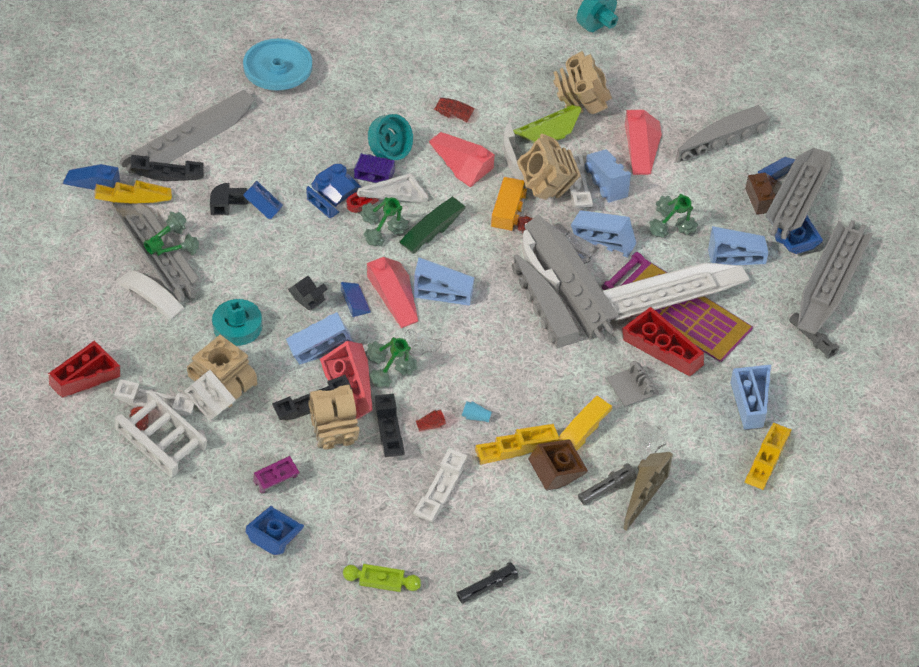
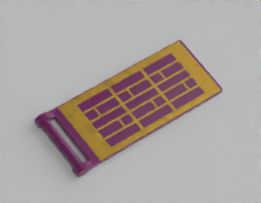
[601,252,753,362]

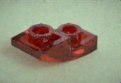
[434,97,475,123]

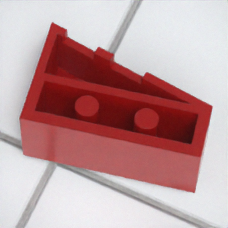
[48,340,120,398]

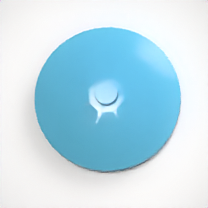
[243,38,312,90]

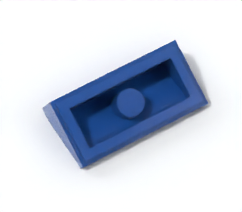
[758,157,795,179]
[244,180,283,219]
[306,186,340,218]
[341,282,371,317]

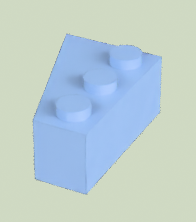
[584,149,631,203]
[571,210,636,258]
[708,226,768,265]
[414,258,474,306]
[286,312,354,365]
[730,365,771,430]

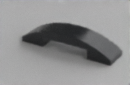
[131,155,204,182]
[272,375,353,420]
[374,393,405,457]

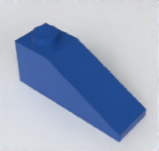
[63,164,120,190]

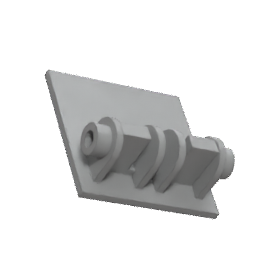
[606,361,659,407]

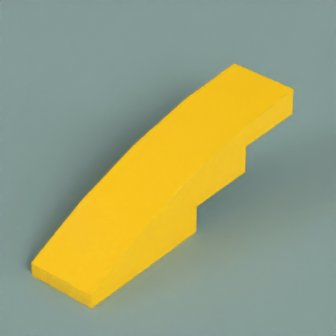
[94,180,172,203]
[559,395,612,451]
[744,422,792,490]
[475,424,560,465]

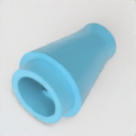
[462,401,492,422]

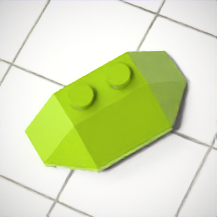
[513,105,581,143]

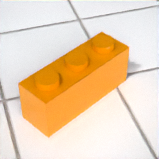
[491,177,527,231]

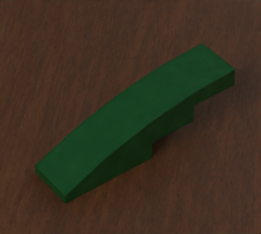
[399,196,466,254]

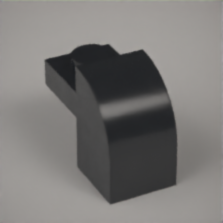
[210,183,248,215]
[288,275,328,310]

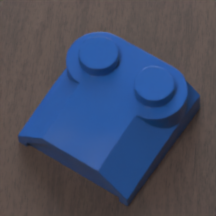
[311,164,362,207]
[775,216,823,254]
[245,506,304,555]

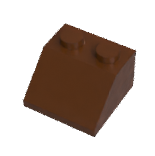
[745,172,781,215]
[528,439,588,491]

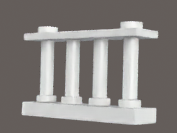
[115,390,207,478]

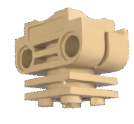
[553,51,612,114]
[517,134,581,200]
[187,335,257,408]
[309,385,360,450]

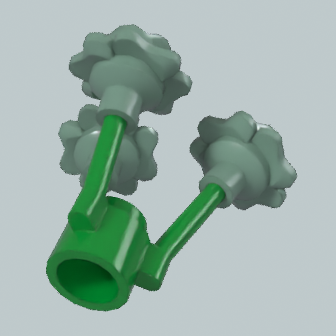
[649,194,698,238]
[360,197,409,246]
[144,212,199,256]
[366,337,417,388]

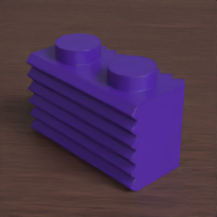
[354,153,395,183]

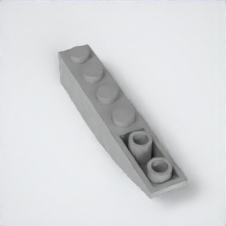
[676,105,770,163]
[512,254,579,348]

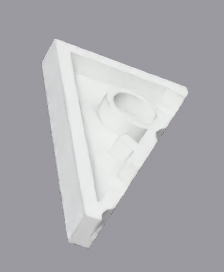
[357,173,429,202]

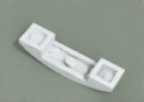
[504,123,526,186]
[569,154,593,208]
[522,230,560,293]
[116,270,184,320]
[114,379,195,416]
[414,448,467,522]

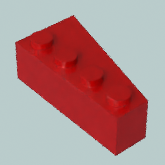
[622,306,704,376]

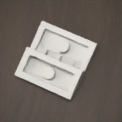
[184,370,236,420]

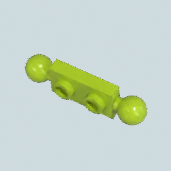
[343,564,421,592]

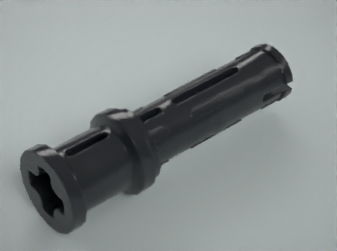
[456,562,519,604]

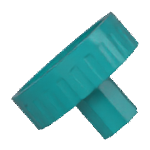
[576,0,619,33]
[368,114,413,161]
[212,299,263,346]

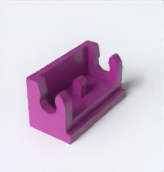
[253,456,300,494]

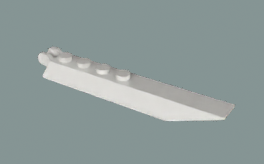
[603,262,750,320]

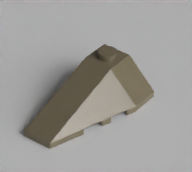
[623,452,673,531]

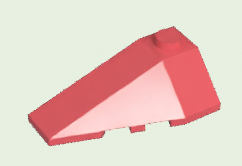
[625,110,662,175]
[429,132,495,187]
[367,257,418,328]
[320,341,372,419]

